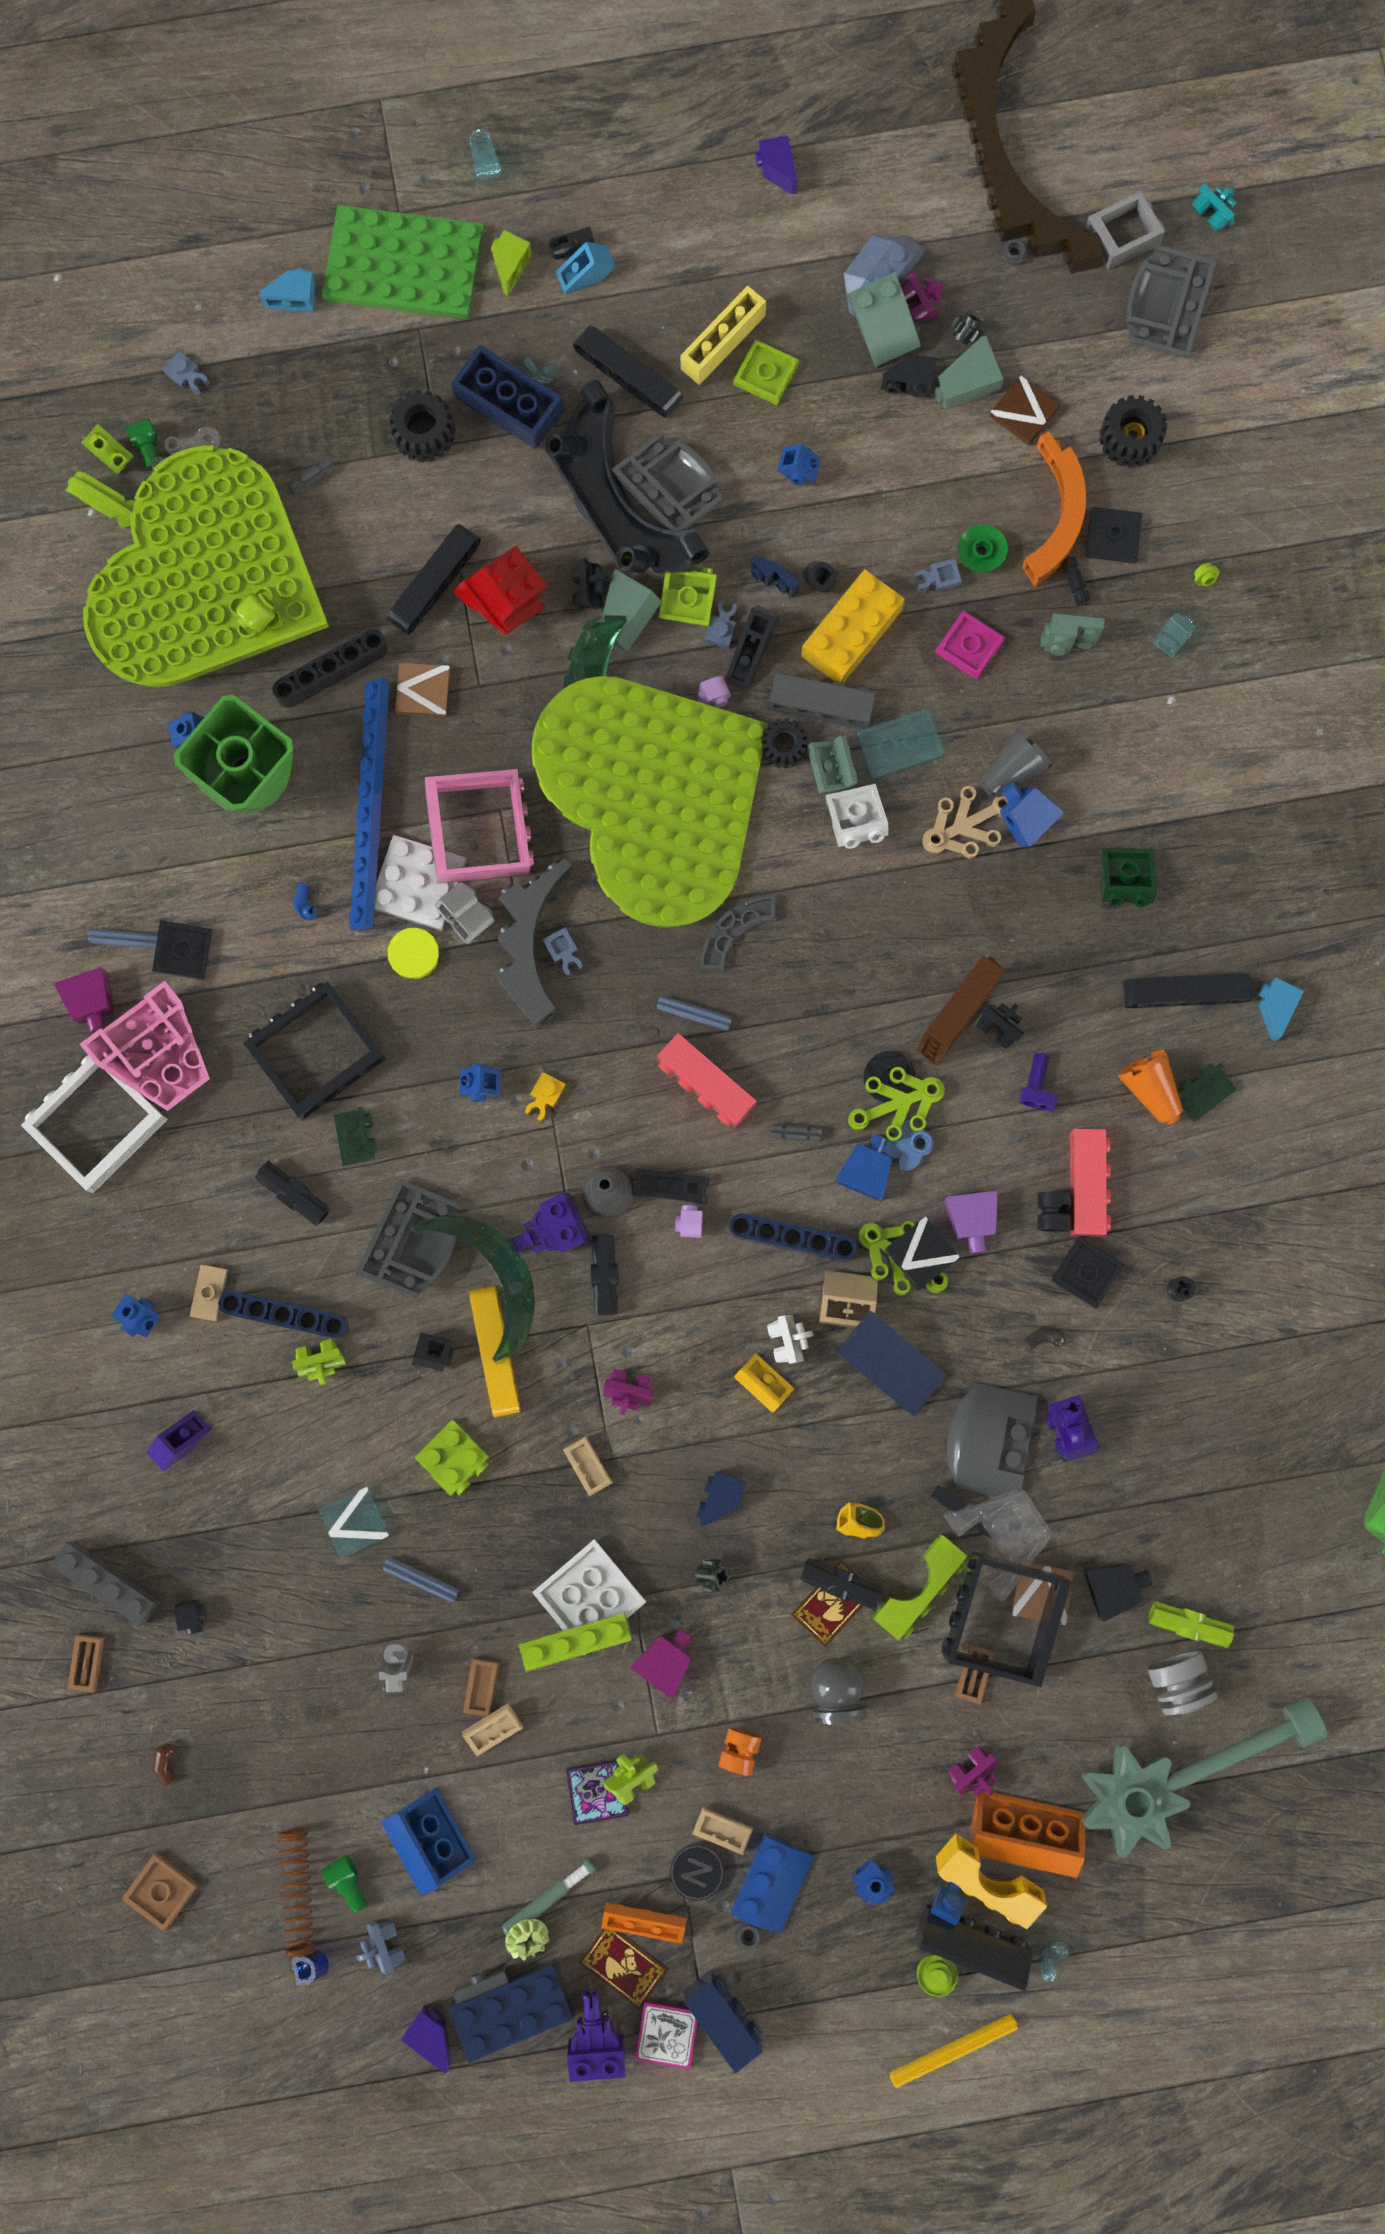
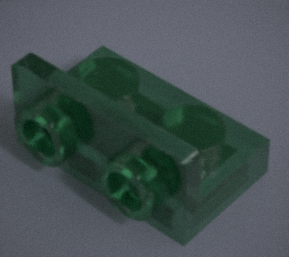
[1178,1063,1237,1122]
[334,1107,378,1167]

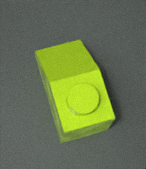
[491,230,532,296]

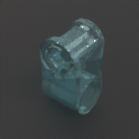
[470,130,502,183]

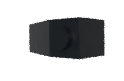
[724,605,780,689]

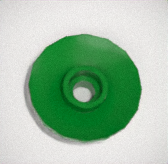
[957,524,1008,573]

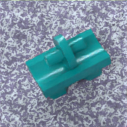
[1192,183,1237,233]

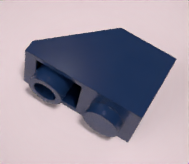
[696,1472,746,1526]

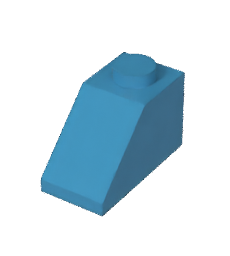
[556,242,616,294]
[260,269,316,312]
[1258,977,1304,1042]

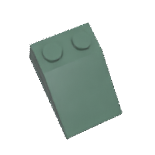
[847,272,921,367]

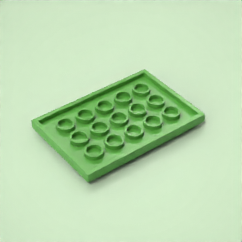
[321,205,484,320]

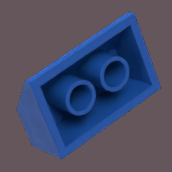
[381,1787,476,1895]
[731,1831,815,1933]

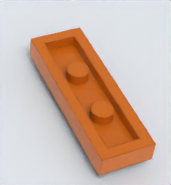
[601,1903,687,1944]

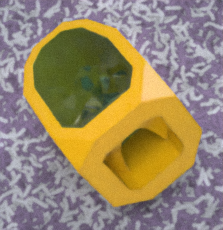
[837,1502,885,1539]

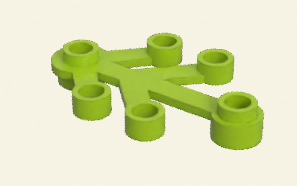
[848,1067,945,1142]
[858,1221,948,1295]

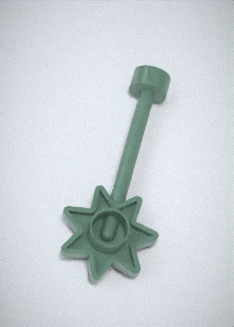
[1081,1696,1327,1858]

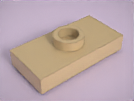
[190,1265,228,1322]
[563,1436,613,1496]
[462,1703,523,1756]
[692,1807,753,1855]

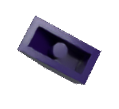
[755,135,798,194]
[146,1410,211,1472]
[401,2005,452,2074]

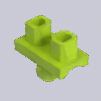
[81,423,134,475]
[292,1339,346,1386]
[603,1754,658,1805]

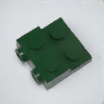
[1100,848,1157,907]

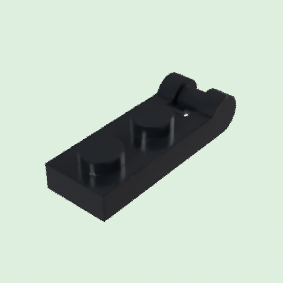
[634,1169,710,1204]

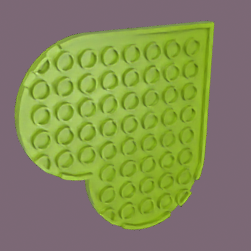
[83,445,329,687]
[532,676,768,928]

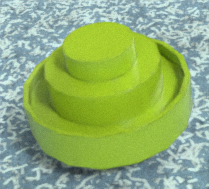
[917,1953,958,1997]

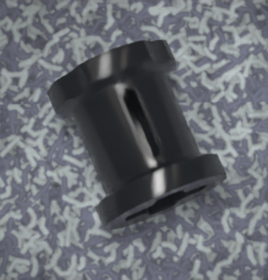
[1167,1276,1196,1302]

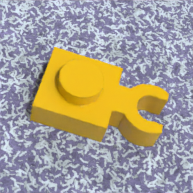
[525,1072,566,1122]

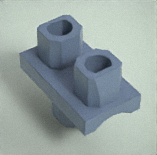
[356,1921,406,1976]

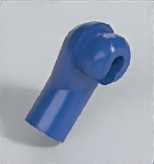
[293,884,317,920]

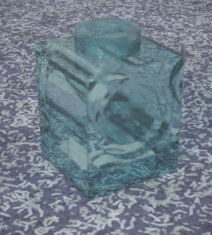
[1153,612,1196,658]

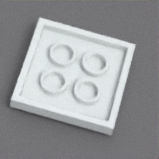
[374,835,467,931]
[532,1539,646,1655]

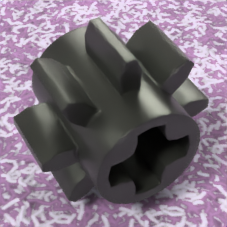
[951,312,984,345]
[695,1559,729,1593]

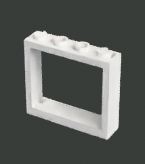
[21,1055,168,1193]

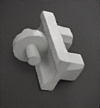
[379,1642,413,1692]

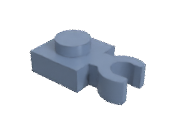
[163,351,209,395]
[914,559,962,592]
[705,600,737,649]
[543,927,583,977]

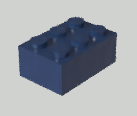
[684,1969,763,2074]

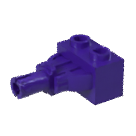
[503,1193,591,1257]
[1045,1395,1098,1462]
[567,1989,626,2082]

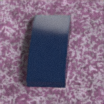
[750,556,800,598]

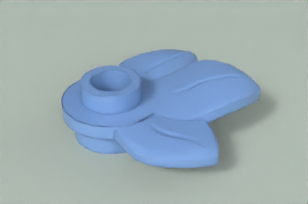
[883,1119,934,1171]

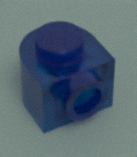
[291,1950,329,1986]

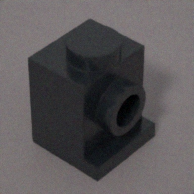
[411,1333,454,1372]

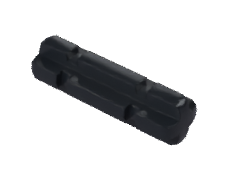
[1062,556,1090,606]

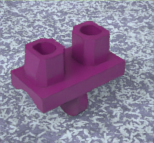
[901,272,944,323]
[603,1369,653,1416]
[948,1746,999,1796]

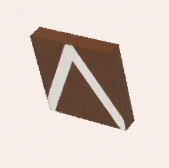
[989,376,1060,445]

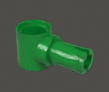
[125,418,160,471]
[321,1854,367,1914]

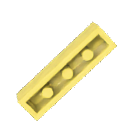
[680,286,766,385]

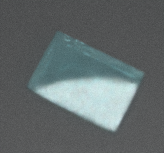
[855,708,945,781]

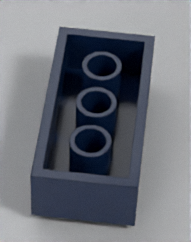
[451,344,564,449]
[449,1958,575,2063]

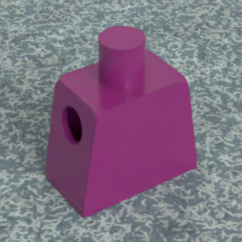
[54,967,114,1033]
[630,1628,693,1699]

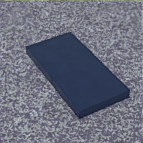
[837,1310,946,1416]

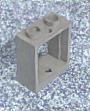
[1085,191,1165,270]

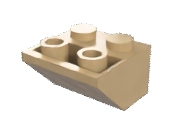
[819,1270,878,1328]

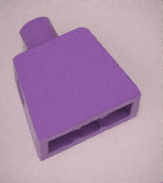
[944,1191,997,1254]

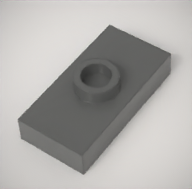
[453,1966,511,2004]

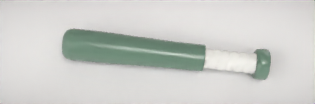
[502,1858,597,1936]

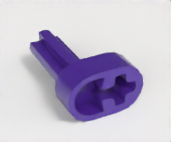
[1019,1053,1058,1111]

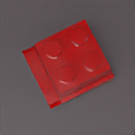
[453,545,548,636]

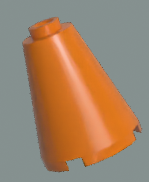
[1118,1049,1183,1125]

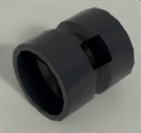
[1037,1192,1072,1232]

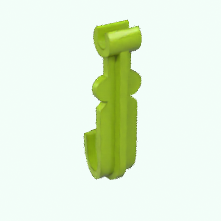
[65,471,135,529]

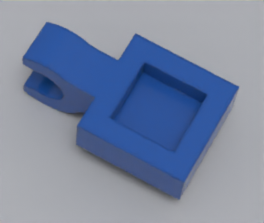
[930,1882,966,1925]

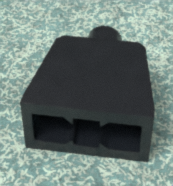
[1083,1564,1153,1622]

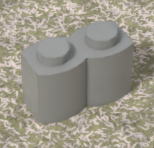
[434,882,495,944]

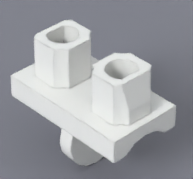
[767,1315,814,1364]

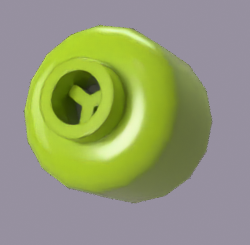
[236,593,275,632]

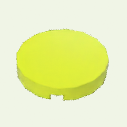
[387,928,439,979]

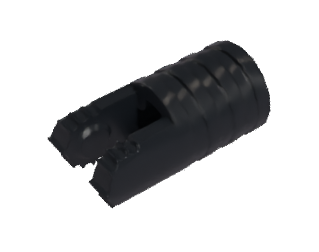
[548,226,595,260]

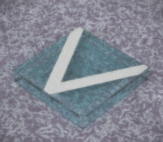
[318,1487,390,1559]

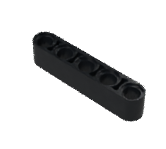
[573,325,683,418]
[387,524,481,635]
[272,629,388,708]
[1123,973,1252,1008]

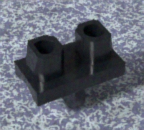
[571,558,611,610]
[976,1003,1024,1049]

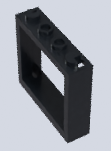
[243,981,386,1121]
[941,1552,1072,1687]

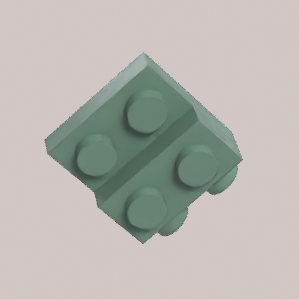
[1040,613,1104,656]

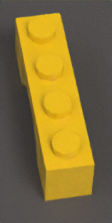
[936,1833,1047,1929]

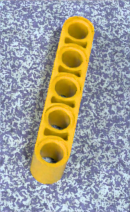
[469,1285,521,1418]

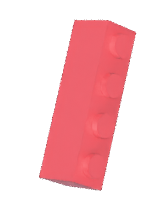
[657,1033,757,1128]
[1070,1129,1111,1237]

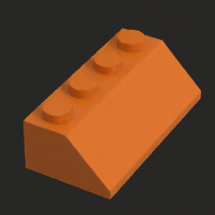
[969,1790,1086,1878]

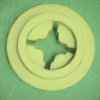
[505,1919,549,1961]

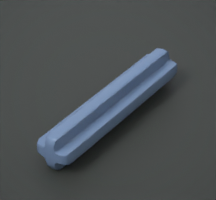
[88,928,158,949]
[657,995,732,1031]
[383,1557,459,1602]

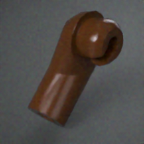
[152,1743,176,1787]

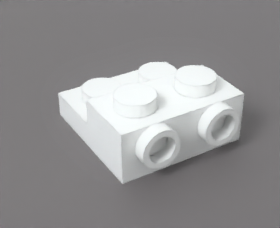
[826,784,889,849]

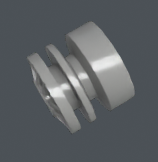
[1147,1651,1218,1715]

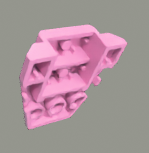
[80,981,210,1111]

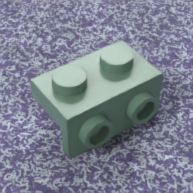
[807,735,857,794]

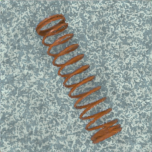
[278,1829,315,1957]

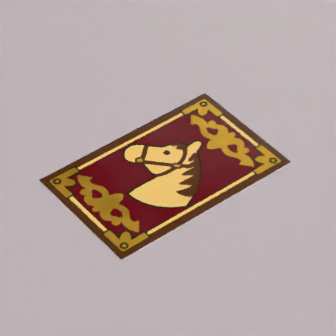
[791,1560,863,1647]
[579,1929,668,2010]

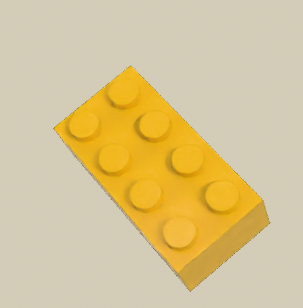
[801,569,905,683]

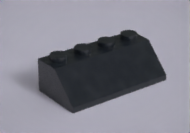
[915,1905,1033,1991]

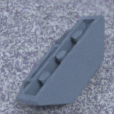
[844,235,926,316]

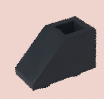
[881,354,936,398]

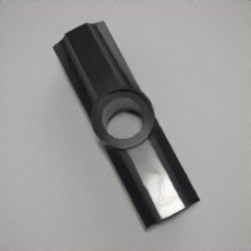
[255,1160,331,1226]
[591,1234,618,1316]
[800,1558,884,1611]

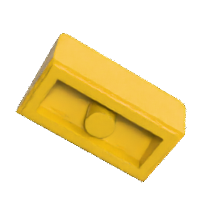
[735,1353,795,1412]

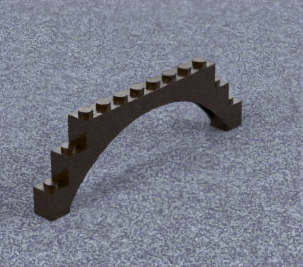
[951,0,1103,274]

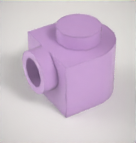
[697,676,731,708]
[675,1205,703,1238]

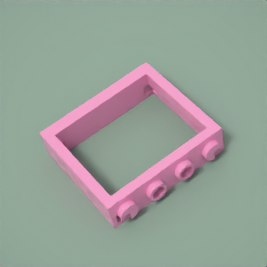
[425,769,534,883]

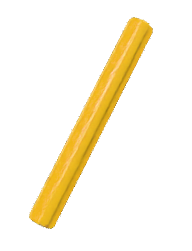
[889,2014,1018,2088]

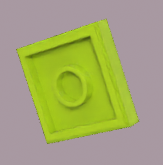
[733,339,799,405]

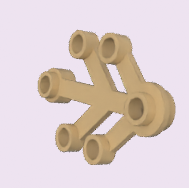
[922,786,1008,859]

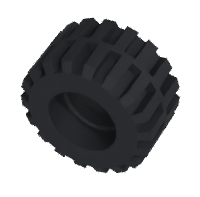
[389,390,455,462]
[1099,395,1167,468]

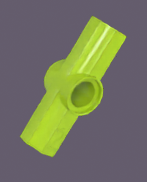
[1148,1601,1234,1648]

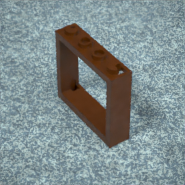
[916,955,1005,1066]

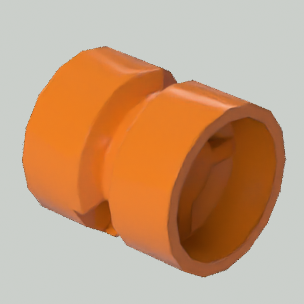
[718,1727,762,1776]

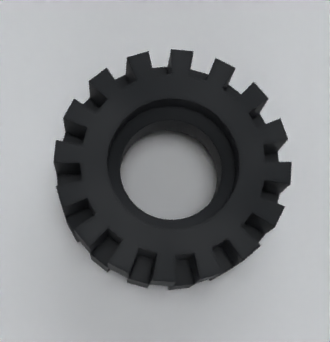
[761,718,808,768]

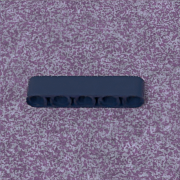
[729,1214,857,1262]
[218,1291,349,1339]

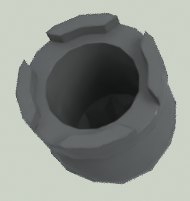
[810,1658,867,1724]

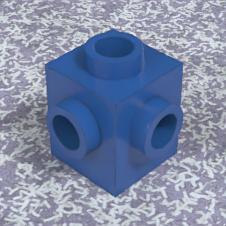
[778,444,821,486]
[168,712,204,749]
[459,1064,501,1102]
[111,1294,161,1338]
[851,1857,895,1906]

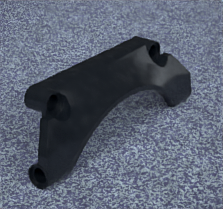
[545,380,710,574]

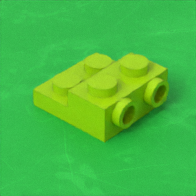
[659,567,718,626]
[415,1419,490,1496]

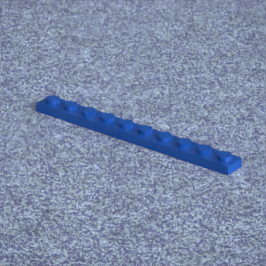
[349,677,389,932]

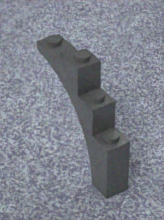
[496,858,573,1029]

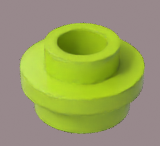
[1194,563,1219,587]

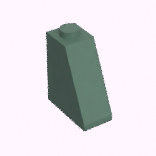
[934,336,1004,410]
[599,569,662,652]

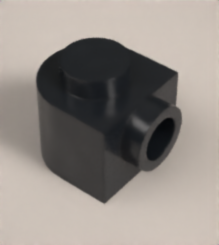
[804,561,839,593]
[174,1599,207,1635]

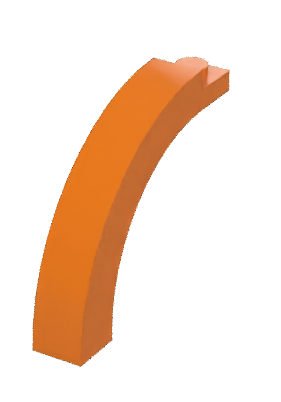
[1022,431,1086,588]

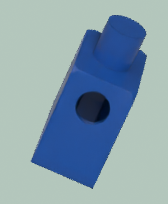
[1000,782,1064,847]
[835,1135,892,1202]

